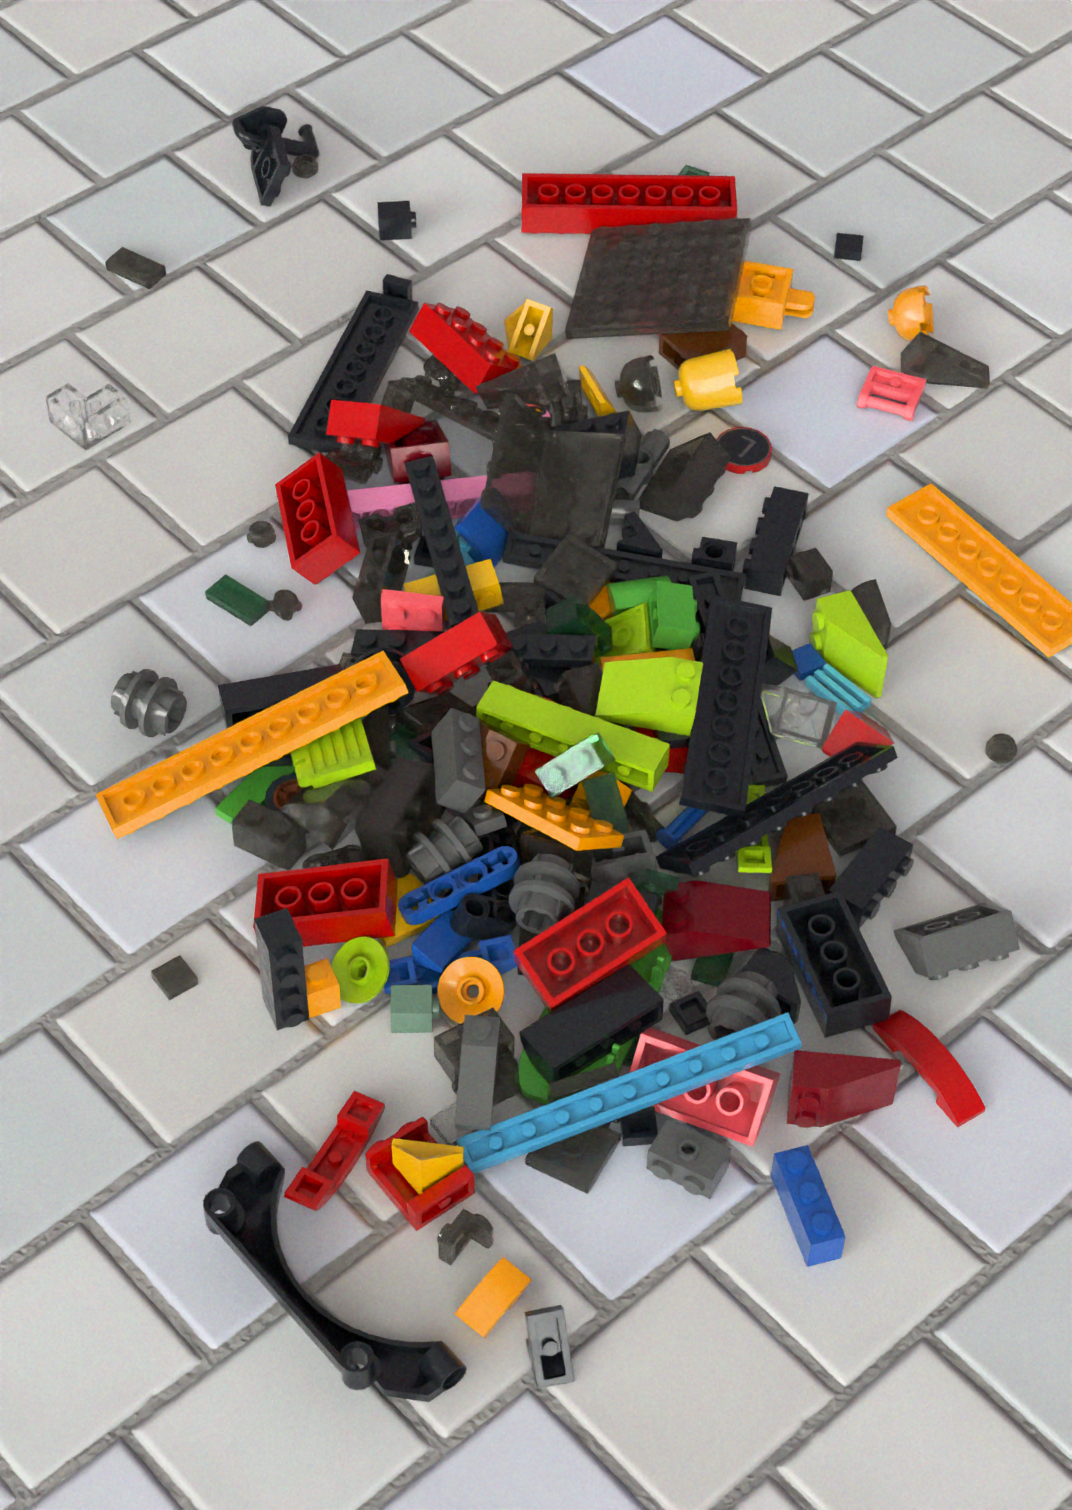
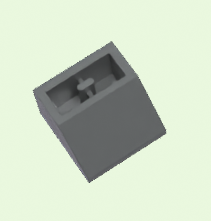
[580,829,662,905]

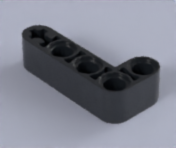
[449,823,517,941]

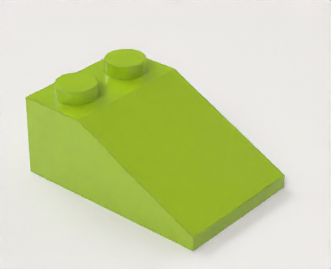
[809,590,888,698]
[595,657,703,736]

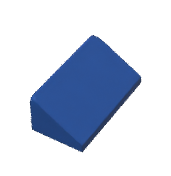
[411,910,474,973]

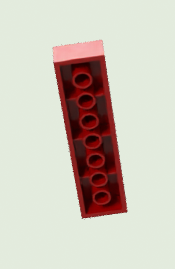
[521,173,737,236]

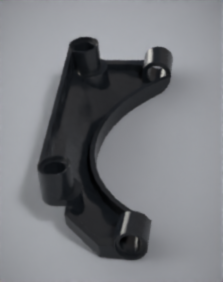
[203,1141,467,1402]

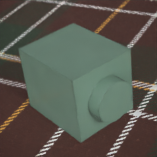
[390,985,439,1033]

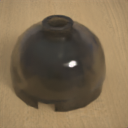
[615,355,662,413]

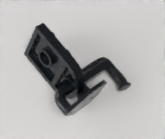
[232,106,319,207]

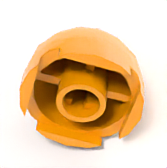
[888,285,934,342]

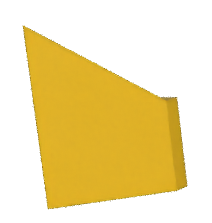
[504,299,553,361]
[391,1138,465,1194]

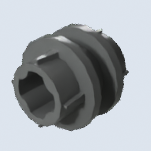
[111,669,187,737]
[405,816,484,885]
[509,854,580,934]
[706,971,781,1040]

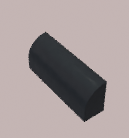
[218,664,343,729]
[519,964,664,1089]

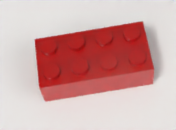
[409,303,528,399]
[275,452,361,585]
[253,858,398,947]
[513,877,667,1013]

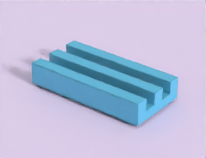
[805,663,871,716]

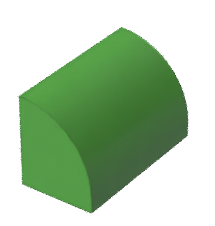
[606,575,671,617]

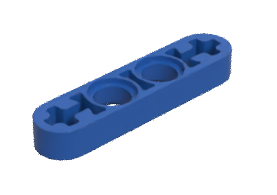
[398,846,521,925]

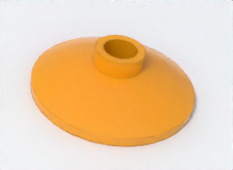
[437,957,505,1025]

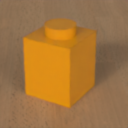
[304,958,341,1018]

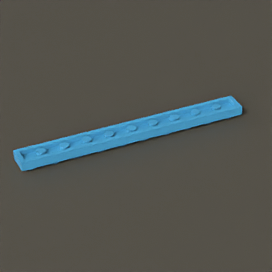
[456,1012,802,1174]

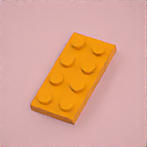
[484,784,624,851]

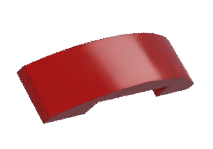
[872,1010,986,1128]
[284,1091,385,1211]

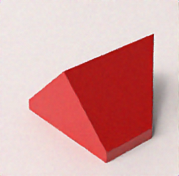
[822,709,895,757]

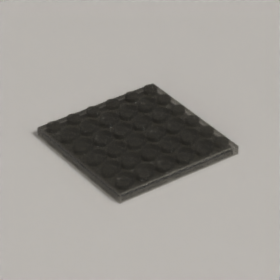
[565,218,752,339]

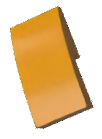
[455,1257,532,1338]

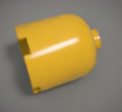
[673,349,742,411]

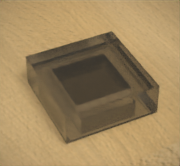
[151,955,198,1001]

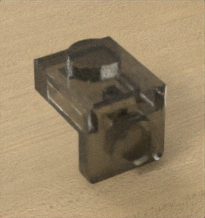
[437,1208,494,1266]

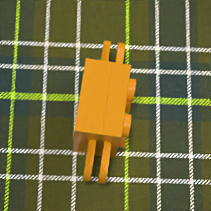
[706,260,815,330]

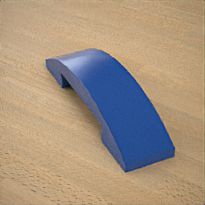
[384,935,518,994]

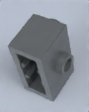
[646,1118,731,1199]

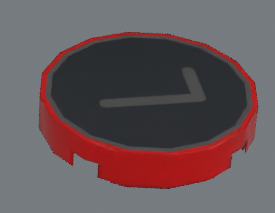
[714,427,772,474]

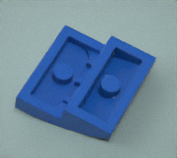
[454,487,519,567]

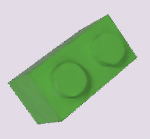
[648,580,700,650]

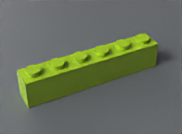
[476,680,670,792]

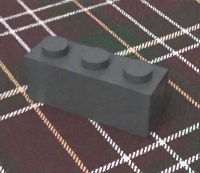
[431,708,486,814]

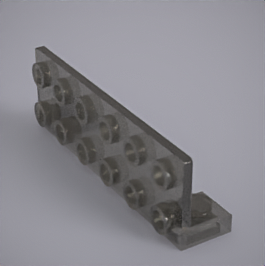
[381,375,546,474]

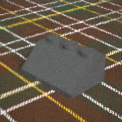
[894,903,1020,980]

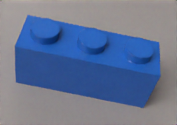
[771,1145,846,1267]

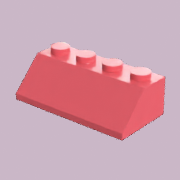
[629,1027,781,1147]

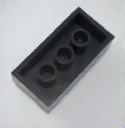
[776,890,892,1038]

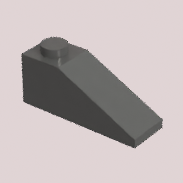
[455,1015,500,1131]

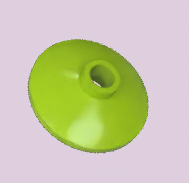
[331,937,390,1004]

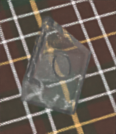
[761,683,837,749]

